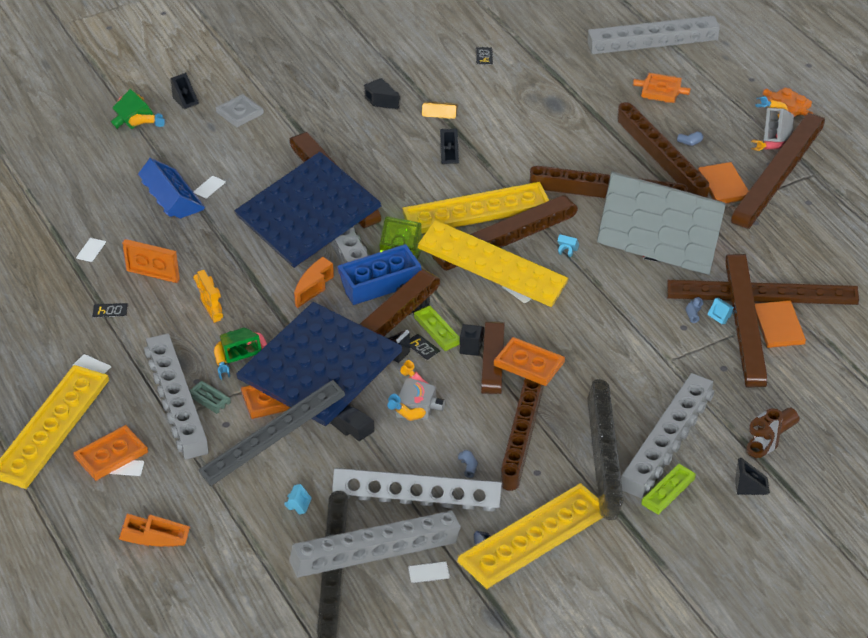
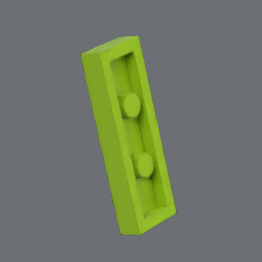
[414,306,460,351]
[641,464,696,515]

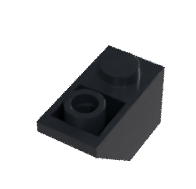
[364,78,400,109]

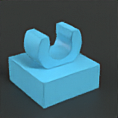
[557,234,579,257]
[708,298,734,324]
[284,484,312,515]

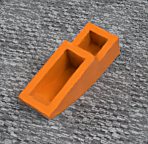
[294,257,334,308]
[119,513,190,546]

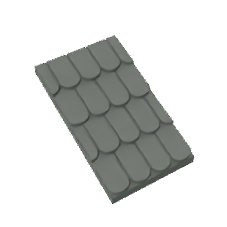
[597,171,726,275]

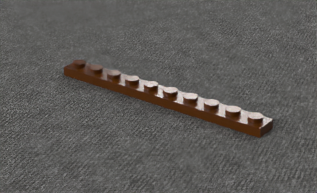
[667,280,859,305]

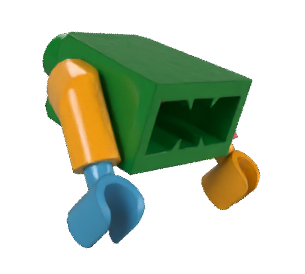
[110,89,165,129]
[214,328,267,380]

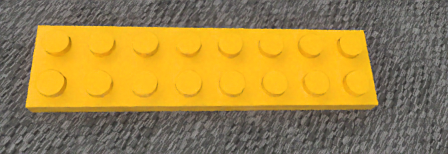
[402,182,549,236]
[418,220,568,307]
[0,365,109,489]
[457,483,610,589]

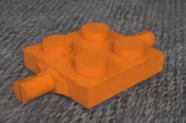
[633,73,691,103]
[763,87,813,117]

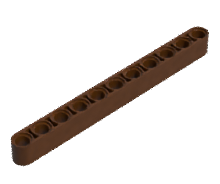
[731,113,825,229]

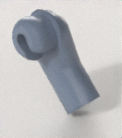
[677,132,703,146]
[686,297,703,323]
[458,450,478,478]

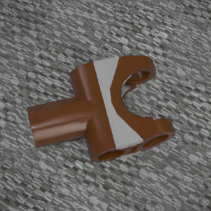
[746,407,800,458]

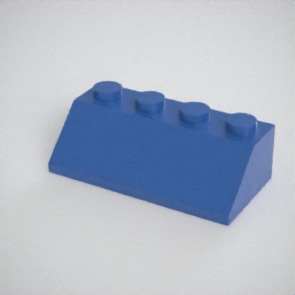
[138,158,205,218]
[337,244,422,305]

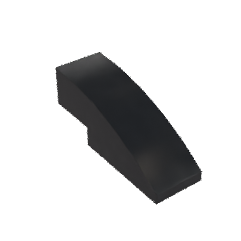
[330,405,375,441]

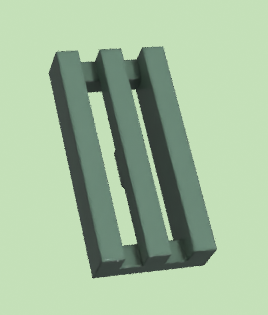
[189,381,231,414]

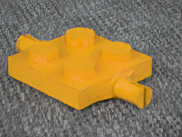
[193,270,223,323]

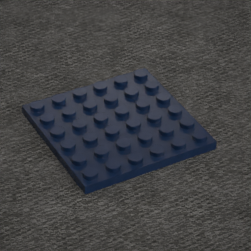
[234,152,381,268]
[236,302,402,426]

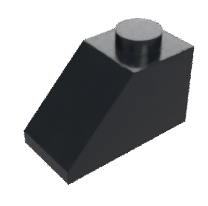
[460,324,485,356]

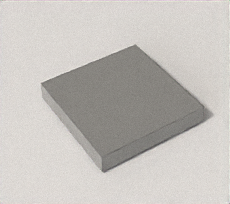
[216,94,264,127]

